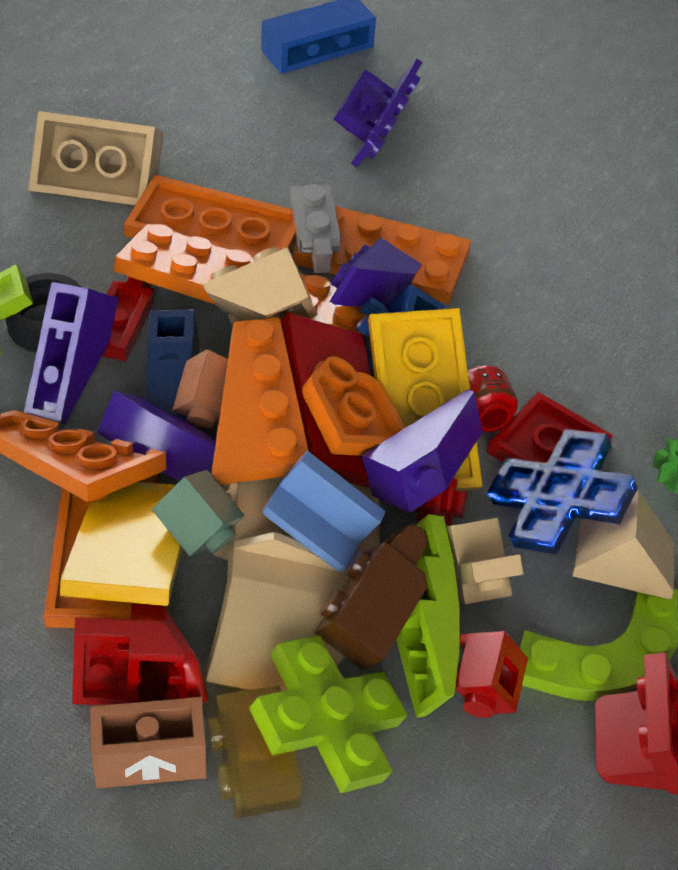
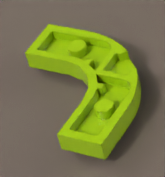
[520,588,678,701]

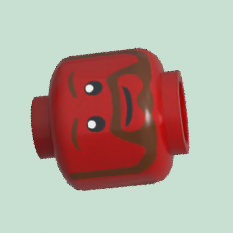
[468,365,518,432]

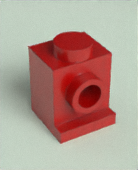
[455,631,528,718]

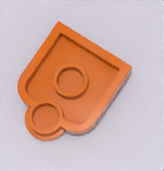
[302,356,406,456]

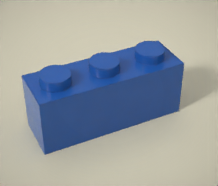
[261,0,376,74]

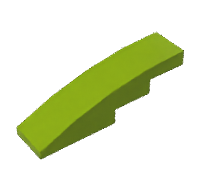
[396,514,460,718]

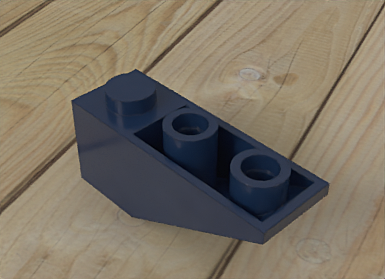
[147,309,200,421]

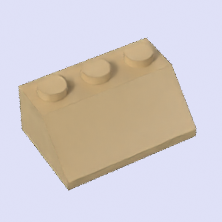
[28,111,164,206]

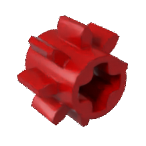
[414,478,467,527]

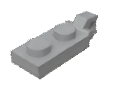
[290,184,341,273]

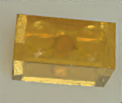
[207,685,302,819]

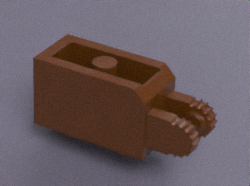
[314,524,428,670]

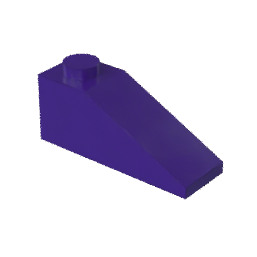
[24,282,118,424]
[362,390,483,513]

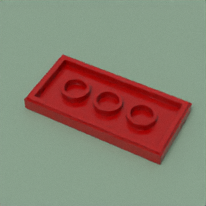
[280,312,371,488]

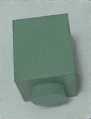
[151,470,245,556]

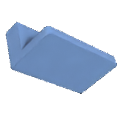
[262,451,386,573]

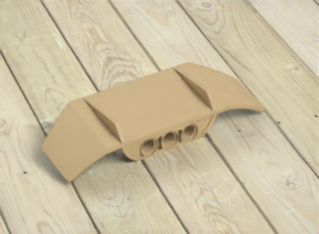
[203,314,380,694]

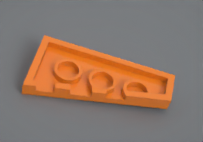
[211,317,308,485]
[0,410,167,502]

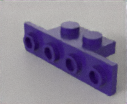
[333,58,423,168]

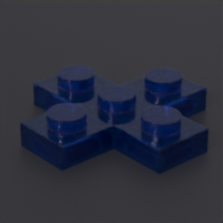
[487,429,638,555]

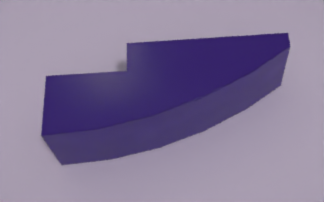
[97,390,221,486]

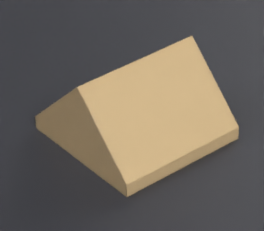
[572,491,675,600]

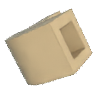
[446,518,524,604]

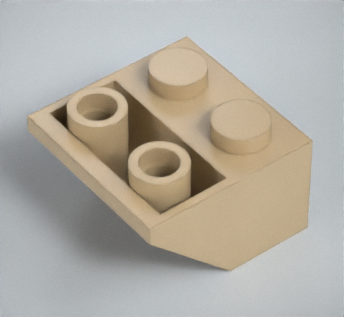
[203,247,318,321]

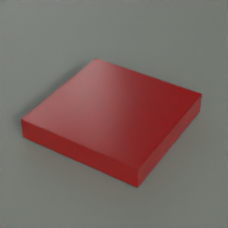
[486,392,613,499]

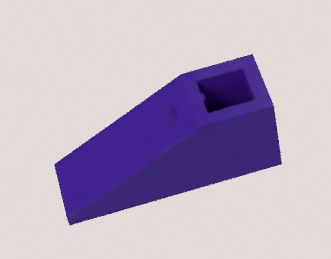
[329,237,422,307]

